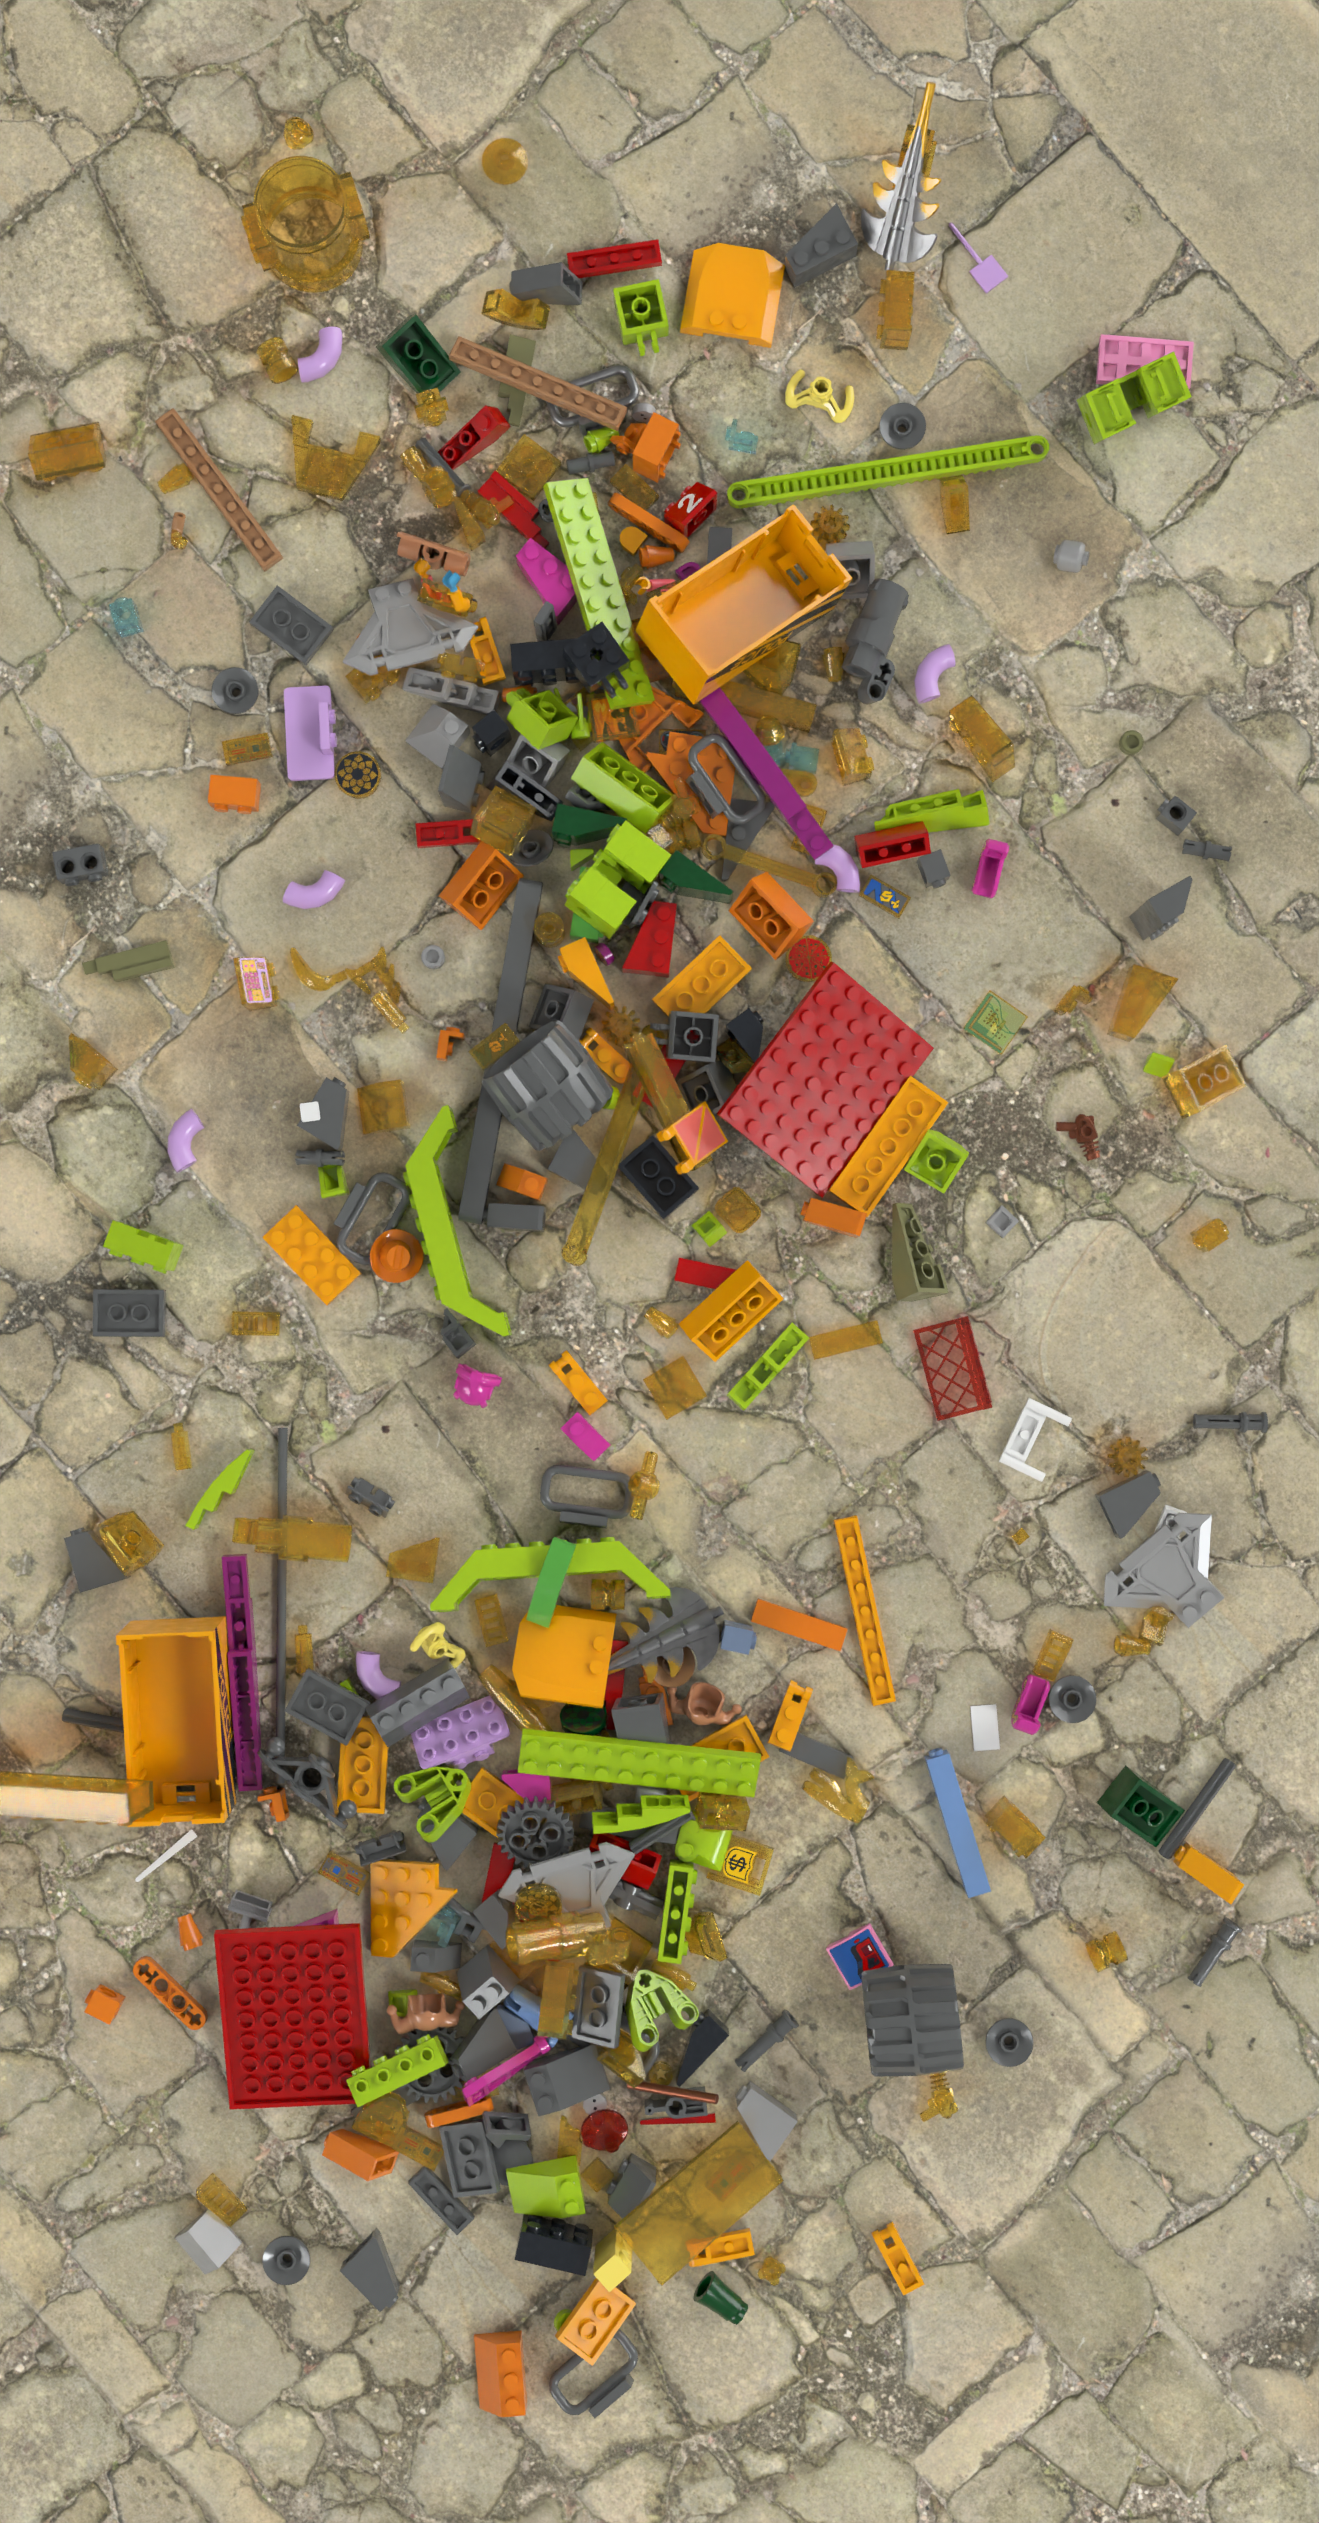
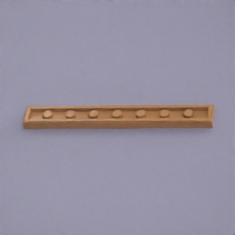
[449,336,627,431]
[155,408,283,572]

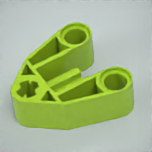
[394,1766,471,1842]
[625,1969,699,2052]

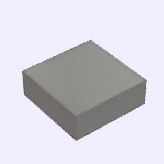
[985,1205,1019,1238]

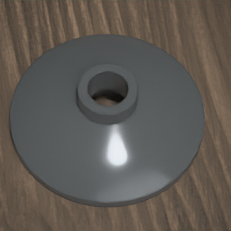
[879,403,926,450]
[212,667,259,714]
[508,829,554,867]
[1049,1675,1096,1723]
[986,2018,1033,2067]
[262,2236,310,2285]

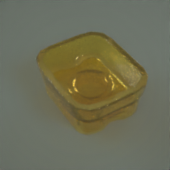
[715,1187,761,1233]

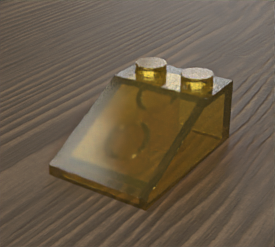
[1161,1044,1247,1119]

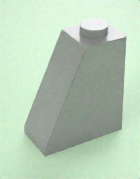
[736,2081,798,2161]

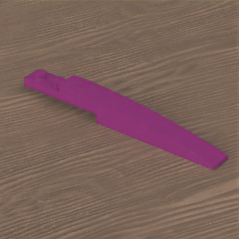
[699,687,834,861]
[222,1554,263,1791]

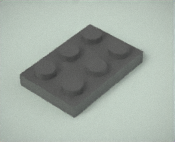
[249,585,334,666]
[93,1289,166,1337]
[285,1668,371,1746]
[572,1964,625,2049]
[439,2119,501,2198]

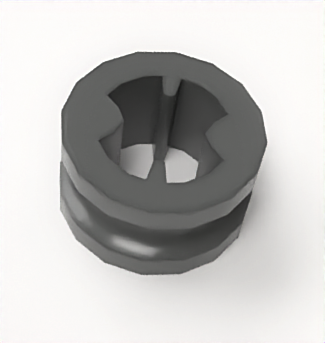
[539,498,554,523]

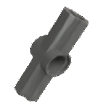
[609,1879,664,1920]

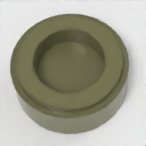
[1119,730,1144,755]

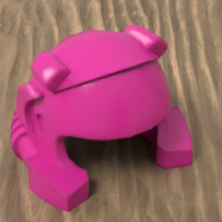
[453,1363,502,1408]

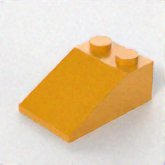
[557,937,615,1010]

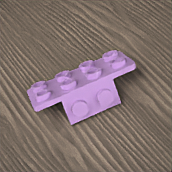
[284,686,337,781]
[411,1694,510,1770]

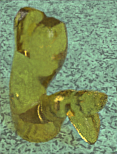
[802,1757,874,1823]

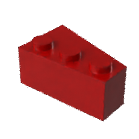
[622,901,677,978]

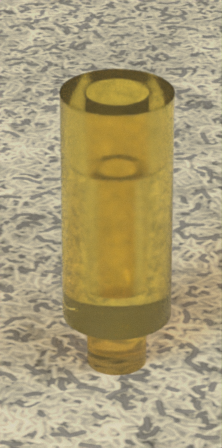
[371,990,409,1034]
[170,1422,192,1471]
[294,1625,314,1673]
[650,1958,697,1992]

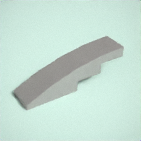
[403,667,502,715]

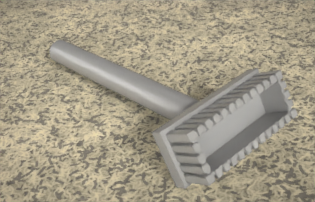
[218,1890,273,1991]

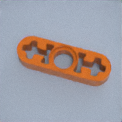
[424,2095,494,2128]

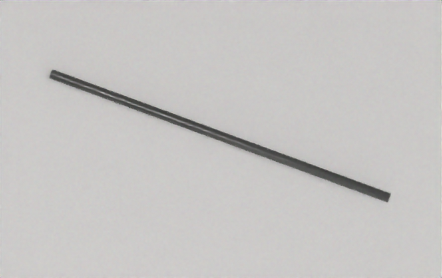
[275,1428,288,1783]

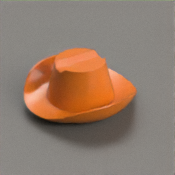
[370,1229,424,1283]

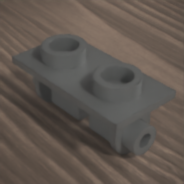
[346,1477,395,1518]
[355,1830,406,1867]

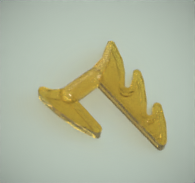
[345,947,401,1004]

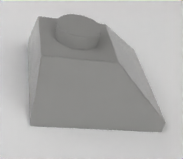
[405,704,471,770]

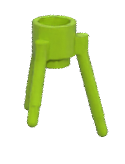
[553,688,595,739]

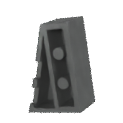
[784,203,858,288]

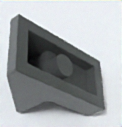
[482,2111,531,2149]

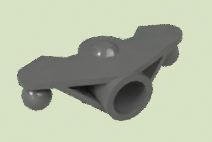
[257,1737,357,1829]

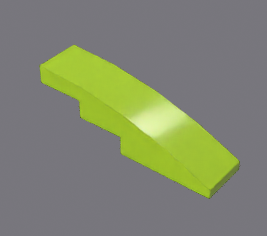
[727,1323,809,1411]
[185,1448,255,1530]
[592,1795,690,1834]

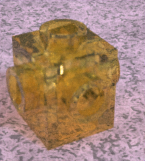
[414,388,449,427]

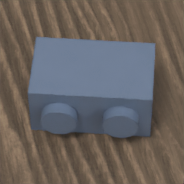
[719,1620,757,1655]

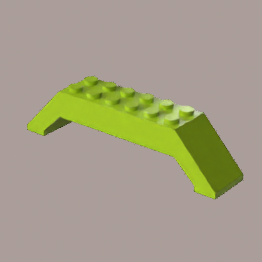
[403,1105,512,1337]
[430,1537,671,1613]

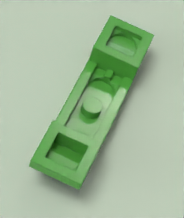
[526,1537,576,1628]

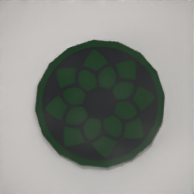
[560,1703,607,1736]

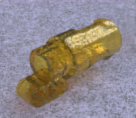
[232,1515,352,1563]
[505,1911,632,1965]

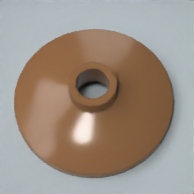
[654,1646,695,1688]

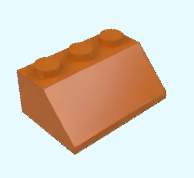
[439,841,524,930]
[728,872,814,960]
[474,2330,527,2417]

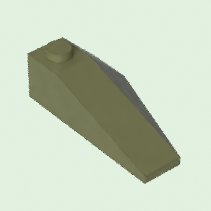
[892,1203,949,1302]

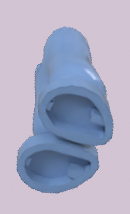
[503,1984,574,2048]

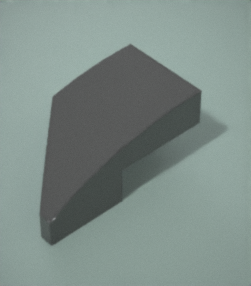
[441,1308,476,1359]

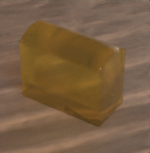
[1011,1528,1030,1545]

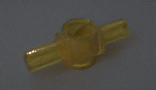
[628,1451,660,1520]

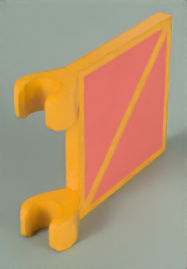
[656,1101,728,1174]

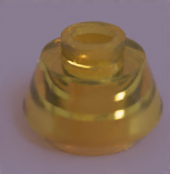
[283,117,314,150]
[754,715,785,746]

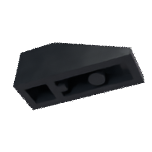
[486,761,564,822]
[676,2009,729,2088]

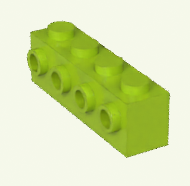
[657,1859,698,1964]
[346,2034,449,2107]

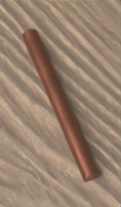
[627,2079,719,2104]

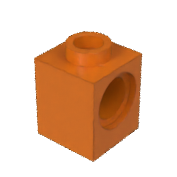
[84,1984,125,2025]

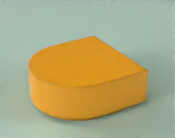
[620,526,648,556]

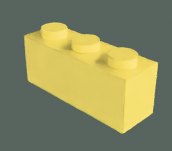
[593,2227,632,2292]

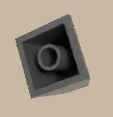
[611,1692,671,1744]

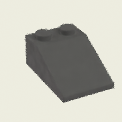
[438,744,485,813]
[524,2043,611,2117]

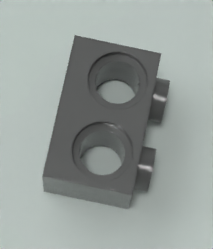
[52,844,109,886]

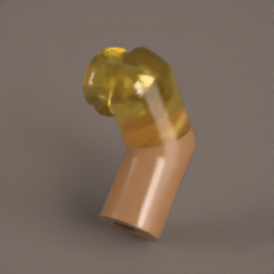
[171,512,188,550]

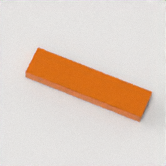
[750,1598,848,1651]

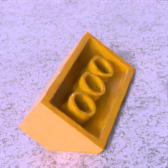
[679,1260,784,1362]

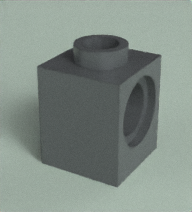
[1156,796,1197,836]
[917,849,951,889]

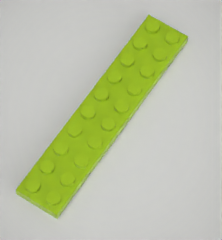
[543,478,655,710]
[518,1728,761,1797]

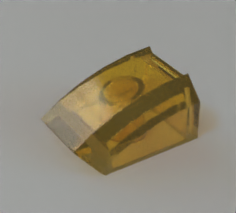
[98,1511,165,1577]

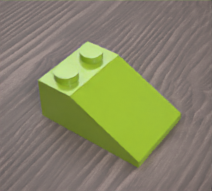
[506,2155,586,2218]

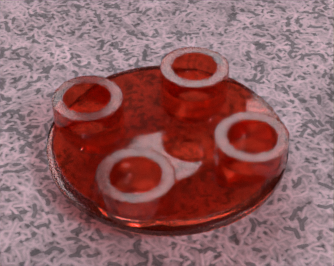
[581,2109,628,2153]

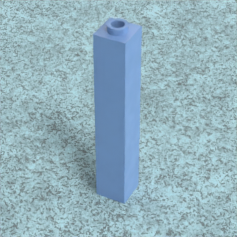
[924,1748,991,1898]

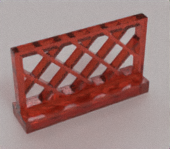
[913,1315,993,1421]

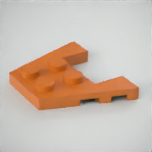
[608,686,704,773]

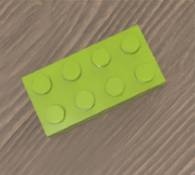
[571,742,677,834]

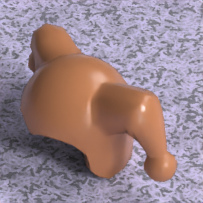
[667,1682,742,1725]
[386,1993,465,2034]

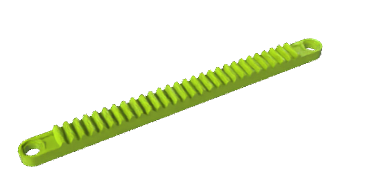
[727,435,1049,509]

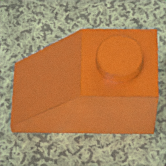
[496,1163,548,1202]

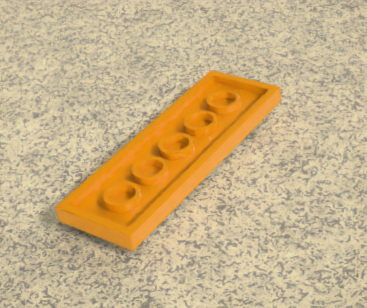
[829,1076,949,1218]

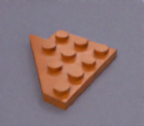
[646,732,735,837]

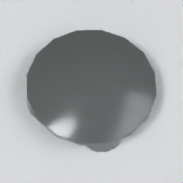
[491,2140,533,2186]

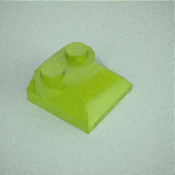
[904,1129,969,1193]
[675,1810,734,1872]

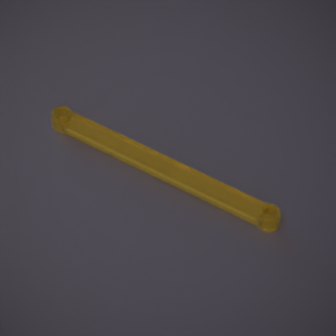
[561,1024,666,1266]

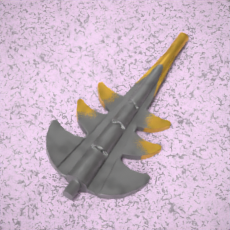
[861,82,941,272]
[608,1587,724,1684]

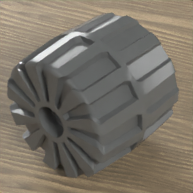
[481,1020,613,1151]
[861,1964,964,2077]

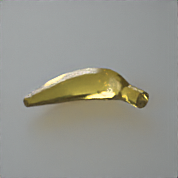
[290,947,348,992]

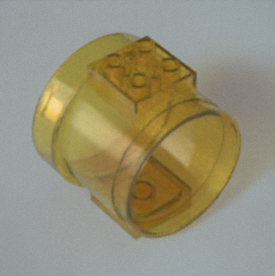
[240,156,370,293]

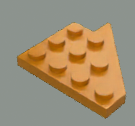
[370,1859,457,1958]

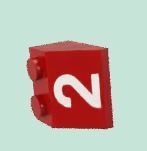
[664,482,717,538]

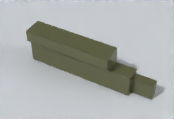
[498,334,536,427]
[82,940,175,982]

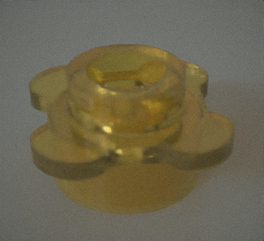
[758,2256,786,2286]

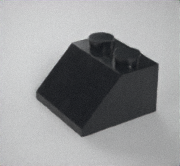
[725,1008,764,1066]

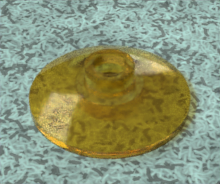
[482,138,528,185]

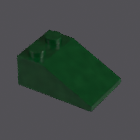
[376,314,461,404]
[552,804,627,848]
[659,849,734,904]
[1096,1765,1185,1847]

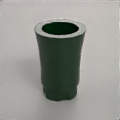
[693,2271,748,2325]

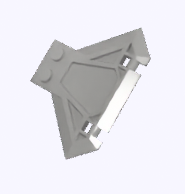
[343,578,478,676]
[1104,1513,1224,1628]
[498,1842,635,1938]

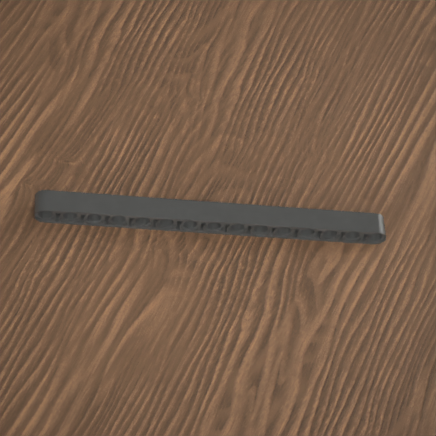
[458,878,543,1225]

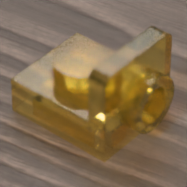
[1054,985,1093,1016]

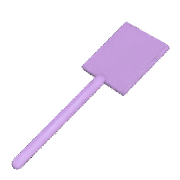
[949,222,1008,294]

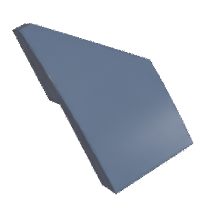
[497,2004,535,2050]

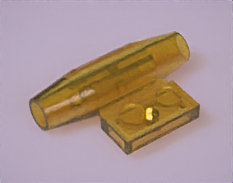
[478,1664,555,1732]

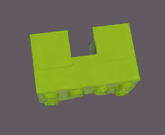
[1076,351,1192,445]
[565,820,671,939]

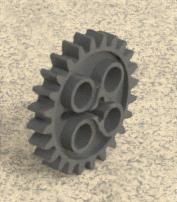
[496,1796,574,1868]
[396,2027,464,2103]

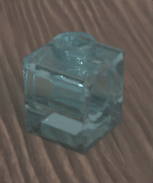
[109,597,144,638]

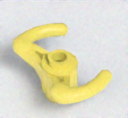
[785,369,854,423]
[409,1622,466,1668]

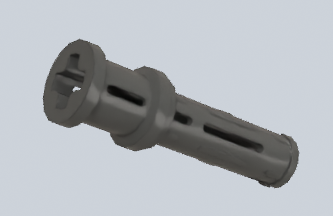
[1193,1412,1268,1433]
[1188,1917,1243,1987]
[735,2009,799,2072]

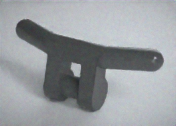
[446,1897,486,1943]

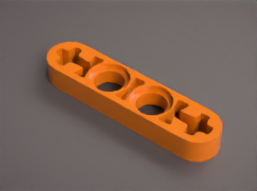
[607,493,690,553]
[133,1956,208,2030]

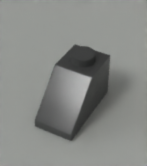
[472,1888,515,1950]
[410,1940,462,1973]

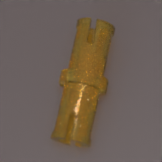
[418,1972,462,2002]

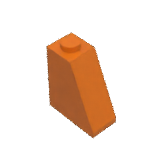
[800,1198,867,1238]
[322,2129,400,2181]

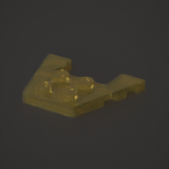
[291,415,381,501]

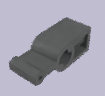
[645,2086,708,2119]

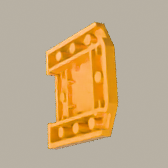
[680,243,785,348]
[512,1605,617,1709]

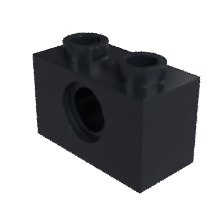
[472,710,512,757]

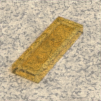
[809,1320,883,1360]

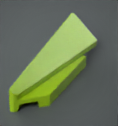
[874,789,990,833]

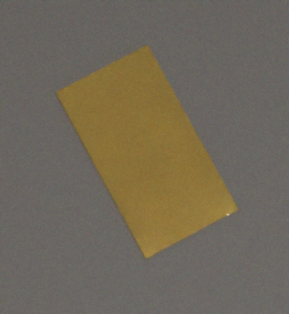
[614,2121,784,2286]

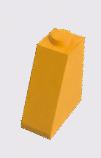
[1173,1842,1244,1904]

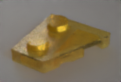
[386,1537,440,1584]

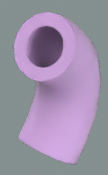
[298,327,342,383]
[914,644,956,704]
[815,844,860,893]
[282,870,345,909]
[168,1108,205,1173]
[356,1651,401,1700]

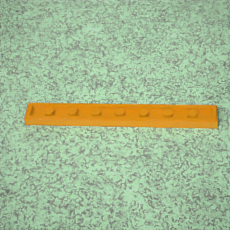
[833,1515,896,1706]

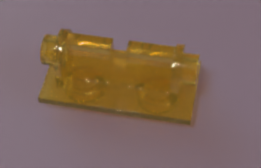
[434,652,485,683]

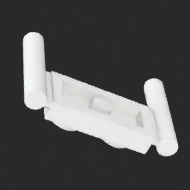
[999,1398,1072,1482]

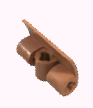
[397,532,471,577]

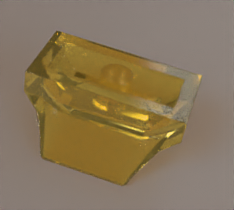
[685,1912,728,1962]

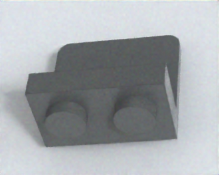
[621,881,659,929]

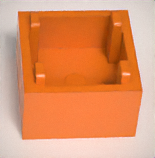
[632,412,681,483]

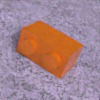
[208,775,261,814]

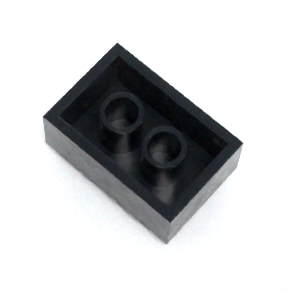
[510,638,580,686]
[617,1135,699,1221]
[515,2214,593,2276]

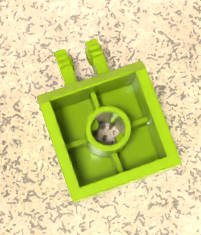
[613,279,669,356]
[506,688,579,750]

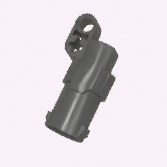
[841,578,909,705]

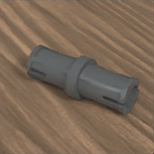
[566,450,615,475]
[1182,839,1232,862]
[295,1148,345,1167]

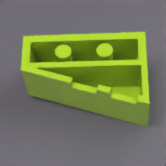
[103,1220,184,1274]

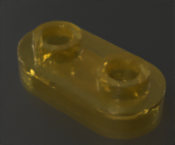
[780,769,817,797]

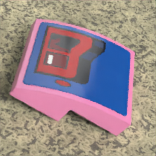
[826,1923,894,1990]

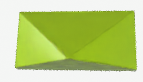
[318,1165,349,1198]

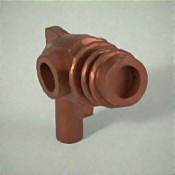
[1055,1114,1101,1161]

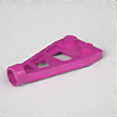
[462,2033,551,2107]

